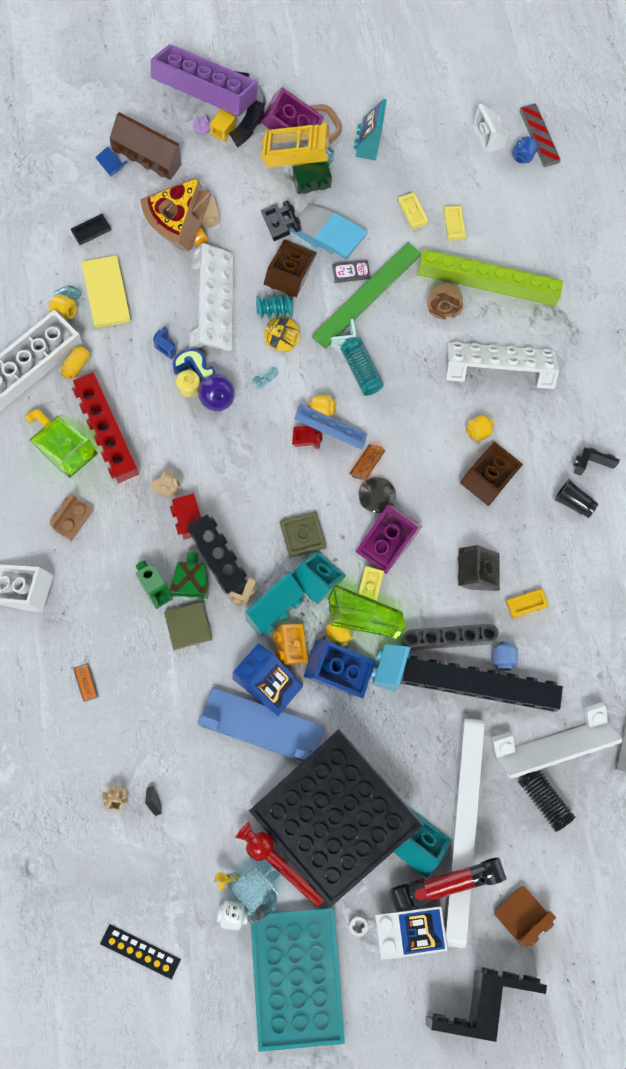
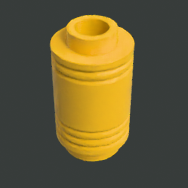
[59,346,90,380]

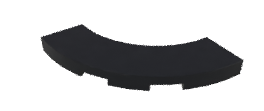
[229,85,266,148]

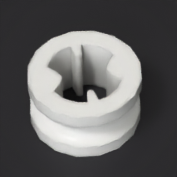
[349,917,368,937]

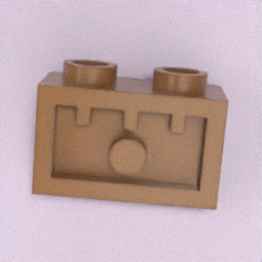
[50,494,94,541]

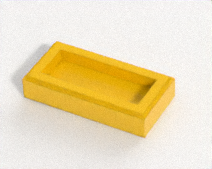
[505,588,549,619]

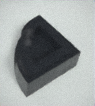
[145,786,162,816]

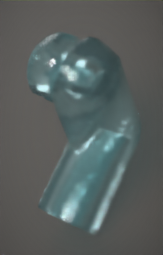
[53,285,81,300]
[252,367,278,388]

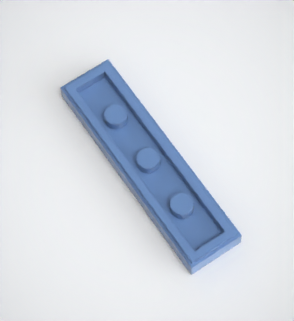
[294,404,367,450]

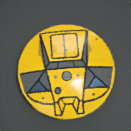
[264,318,300,352]

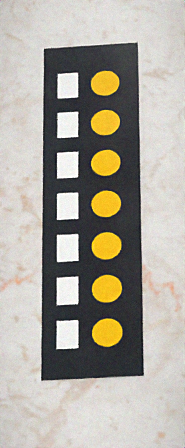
[100,924,181,980]

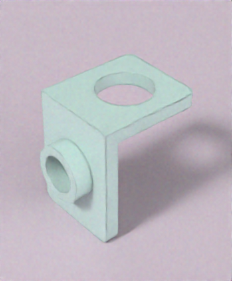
[331,319,356,348]

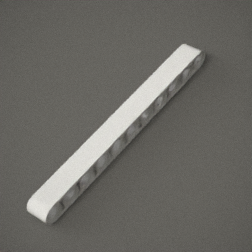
[444,718,484,949]

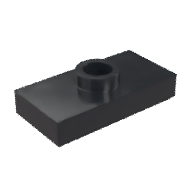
[70,214,111,246]

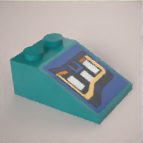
[354,98,387,161]

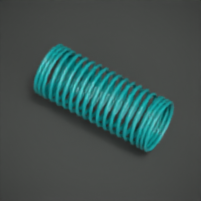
[340,337,384,396]

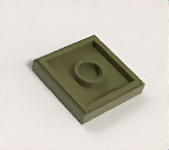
[279,512,326,558]
[164,602,212,650]

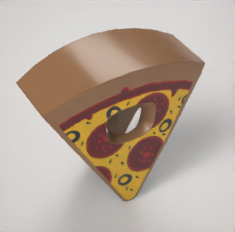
[140,178,211,252]

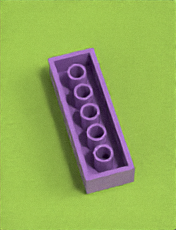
[151,44,258,116]

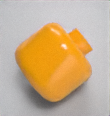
[193,227,209,247]

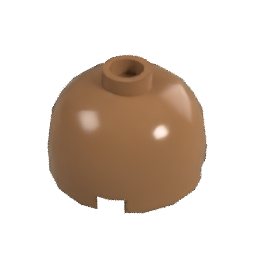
[427,283,463,320]

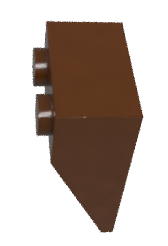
[263,240,317,298]
[459,442,523,506]

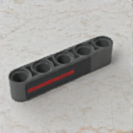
[401,624,499,651]

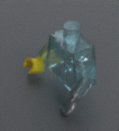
[214,866,280,924]

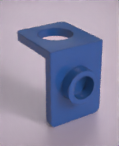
[95,147,128,177]

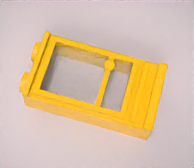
[260,122,330,168]

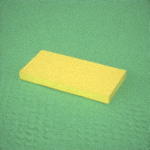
[82,255,131,329]

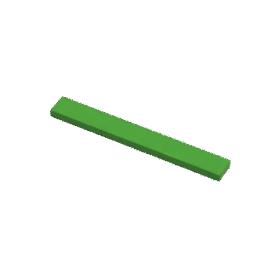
[312,243,421,349]

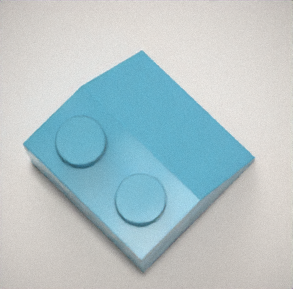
[370,644,410,692]

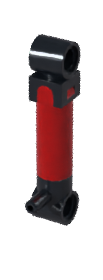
[390,857,507,912]

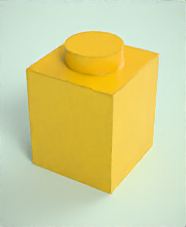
[210,109,236,142]

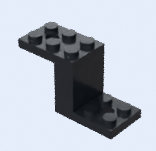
[426,967,547,1042]

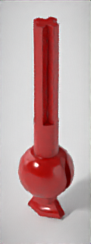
[235,821,324,907]

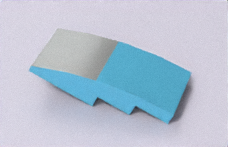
[288,203,367,260]

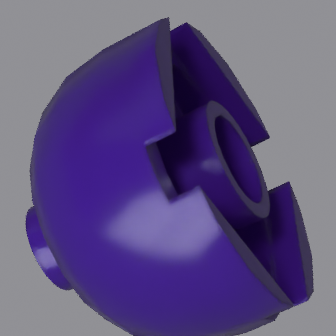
[197,373,235,412]

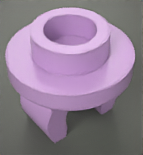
[193,115,210,134]

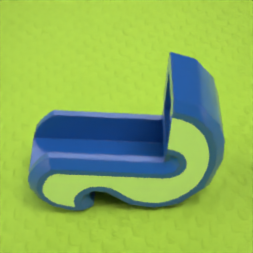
[172,349,216,382]

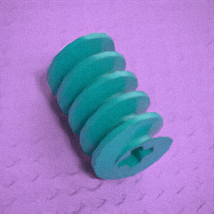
[256,295,293,319]

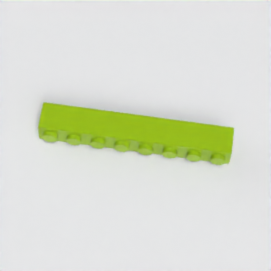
[417,249,563,306]

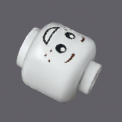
[217,900,249,931]

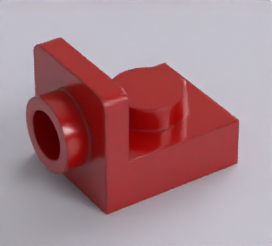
[292,426,323,449]

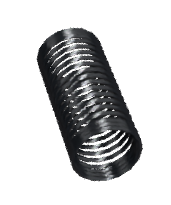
[518,770,576,832]

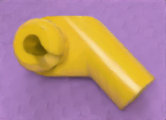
[25,409,51,428]

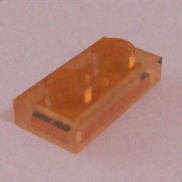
[349,444,385,481]

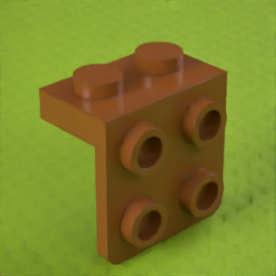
[494,886,556,947]

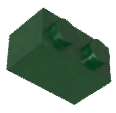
[292,161,332,194]

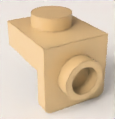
[228,578,257,606]

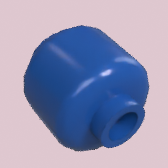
[512,136,538,164]

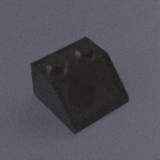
[457,545,500,591]

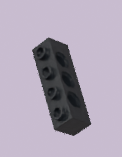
[186,514,247,594]

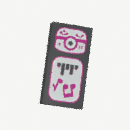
[332,260,370,283]

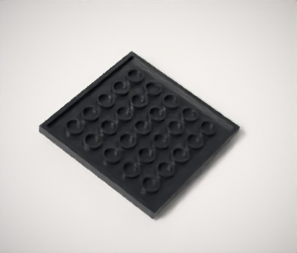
[249,728,424,907]

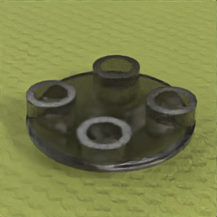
[359,477,396,513]

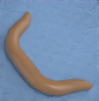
[310,104,342,144]

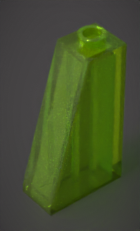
[328,585,406,639]

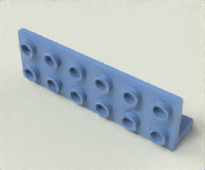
[197,688,325,762]

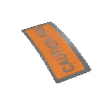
[74,663,99,702]

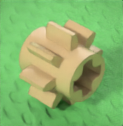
[102,785,128,811]

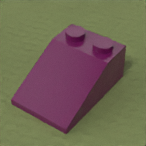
[261,87,324,146]
[355,504,423,574]

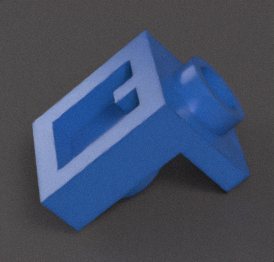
[153,327,176,360]

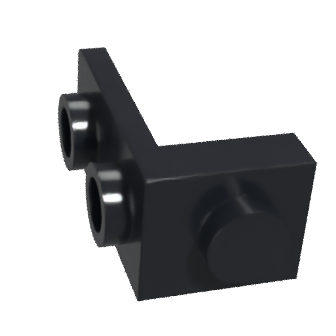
[573,447,620,475]

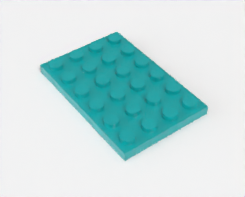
[250,908,345,1052]

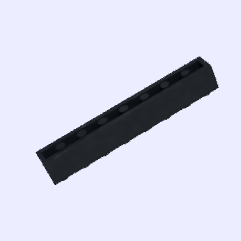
[401,656,563,712]

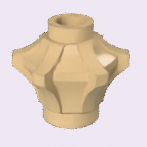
[151,469,181,499]

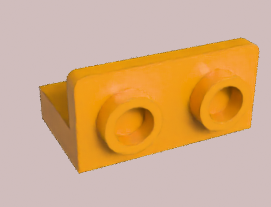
[273,624,308,666]

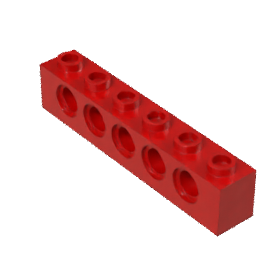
[72,372,139,483]

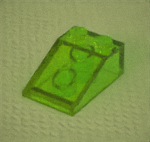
[29,416,98,478]

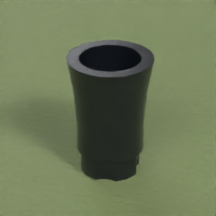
[554,479,598,518]

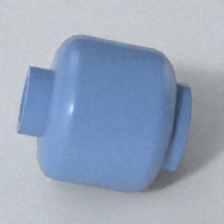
[492,641,518,671]

